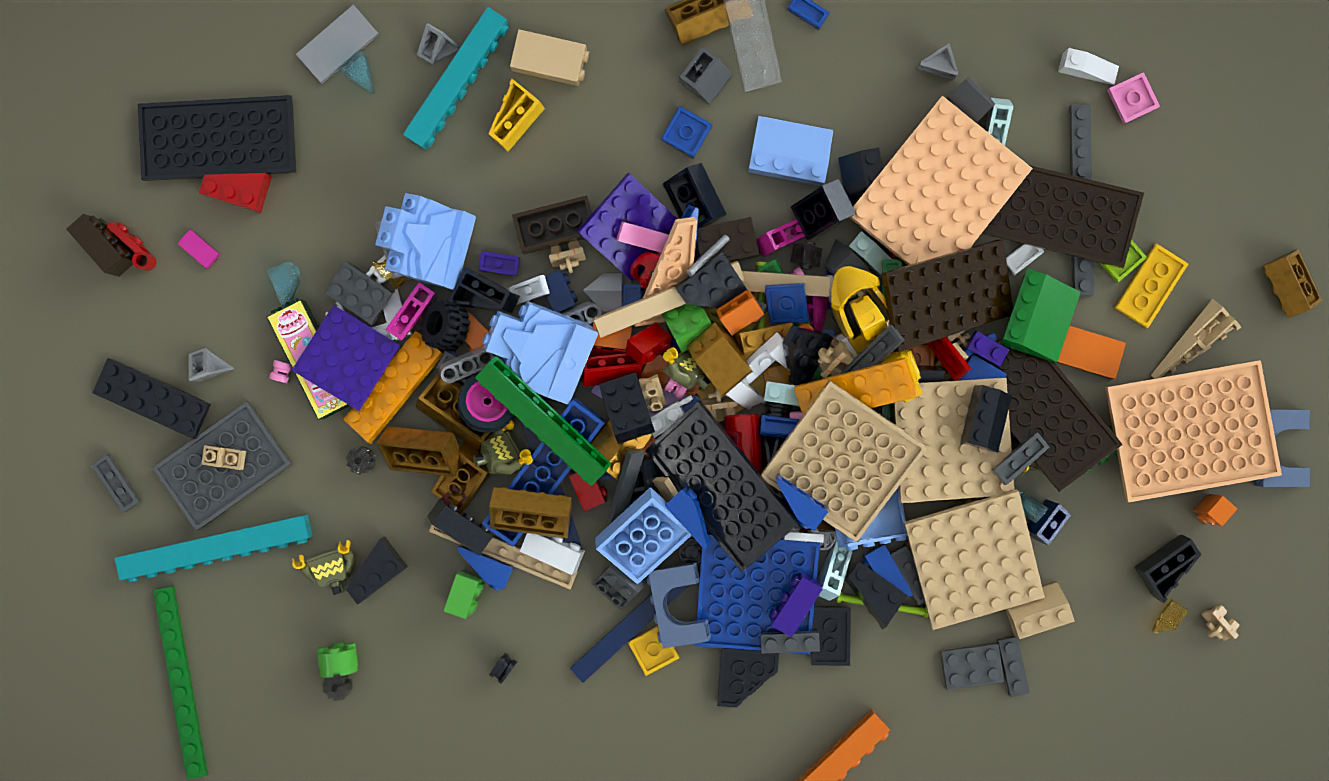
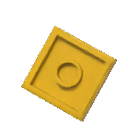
[628,625,680,676]

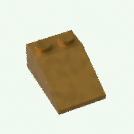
[687,322,753,396]
[431,443,491,513]

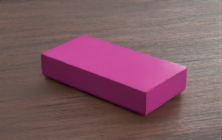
[177,229,221,269]

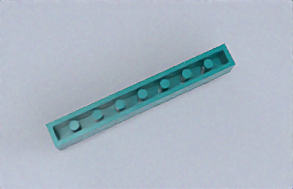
[403,7,509,150]

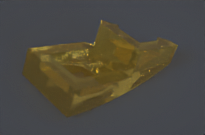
[371,261,409,289]
[1152,599,1189,634]

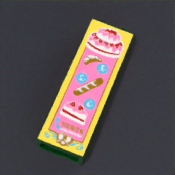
[267,298,350,420]

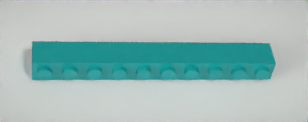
[114,515,313,583]

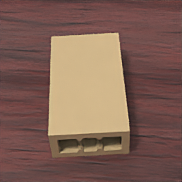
[510,29,589,86]

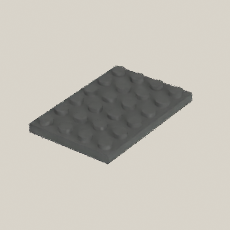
[152,401,292,531]

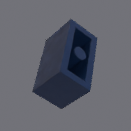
[545,270,578,313]
[1027,499,1071,546]

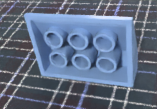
[748,116,833,186]
[595,487,692,584]

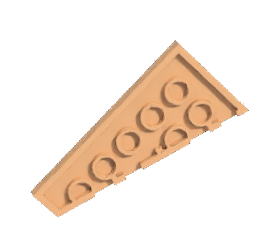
[634,217,697,327]

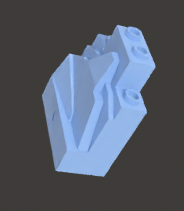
[375,193,476,290]
[482,301,598,405]

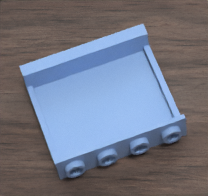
[835,488,908,550]

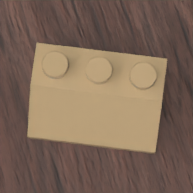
[1005,582,1075,639]

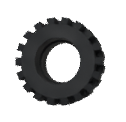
[420,300,470,351]

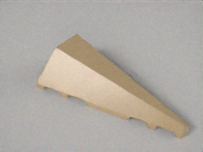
[1151,299,1241,379]

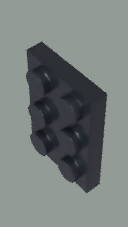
[811,606,851,666]

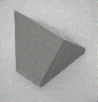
[417,23,461,65]
[917,43,958,80]
[583,273,623,312]
[189,348,235,382]

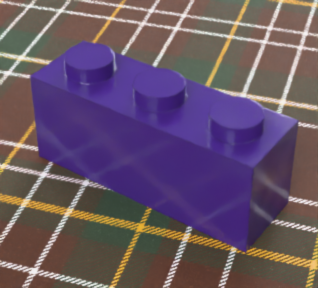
[770,572,823,638]

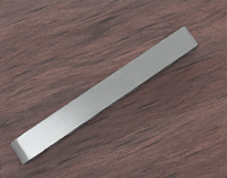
[439,301,601,383]

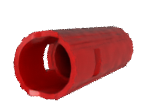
[724,414,763,474]

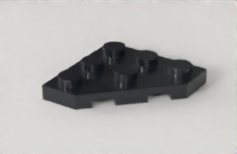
[674,253,748,308]
[783,325,833,386]
[717,648,779,708]

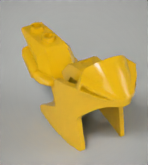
[831,266,923,403]

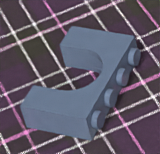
[1254,410,1310,487]
[647,562,711,648]

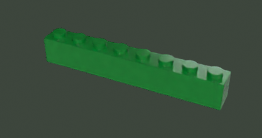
[475,356,612,486]

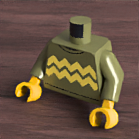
[663,347,712,390]
[473,420,533,475]
[292,540,355,595]

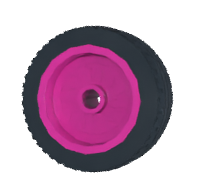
[458,374,514,433]

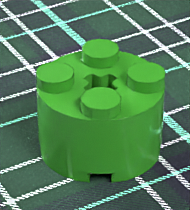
[316,642,359,678]

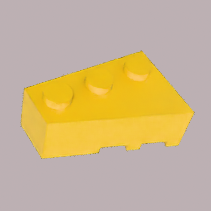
[489,79,545,152]

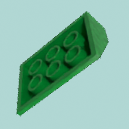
[1001,268,1081,363]

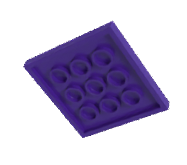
[577,173,677,281]
[292,305,400,411]

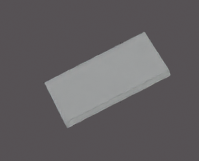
[296,4,379,84]

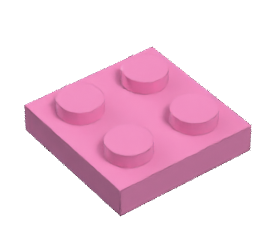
[1107,72,1160,124]

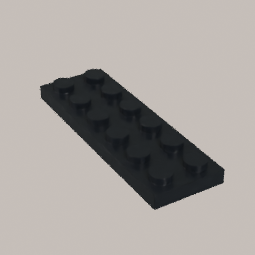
[92,358,211,439]

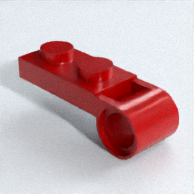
[106,221,156,271]

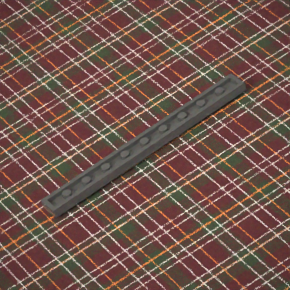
[1069,105,1094,296]

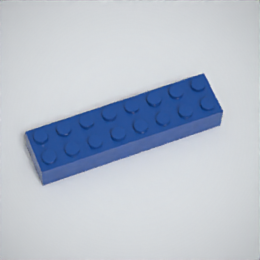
[482,397,606,546]

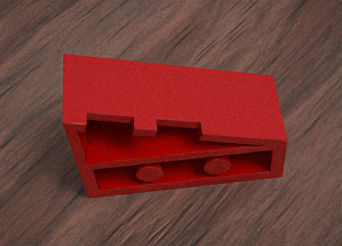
[199,173,272,213]
[581,346,642,387]

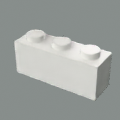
[520,533,585,575]

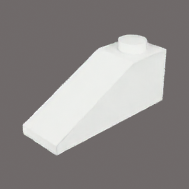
[1058,48,1119,85]

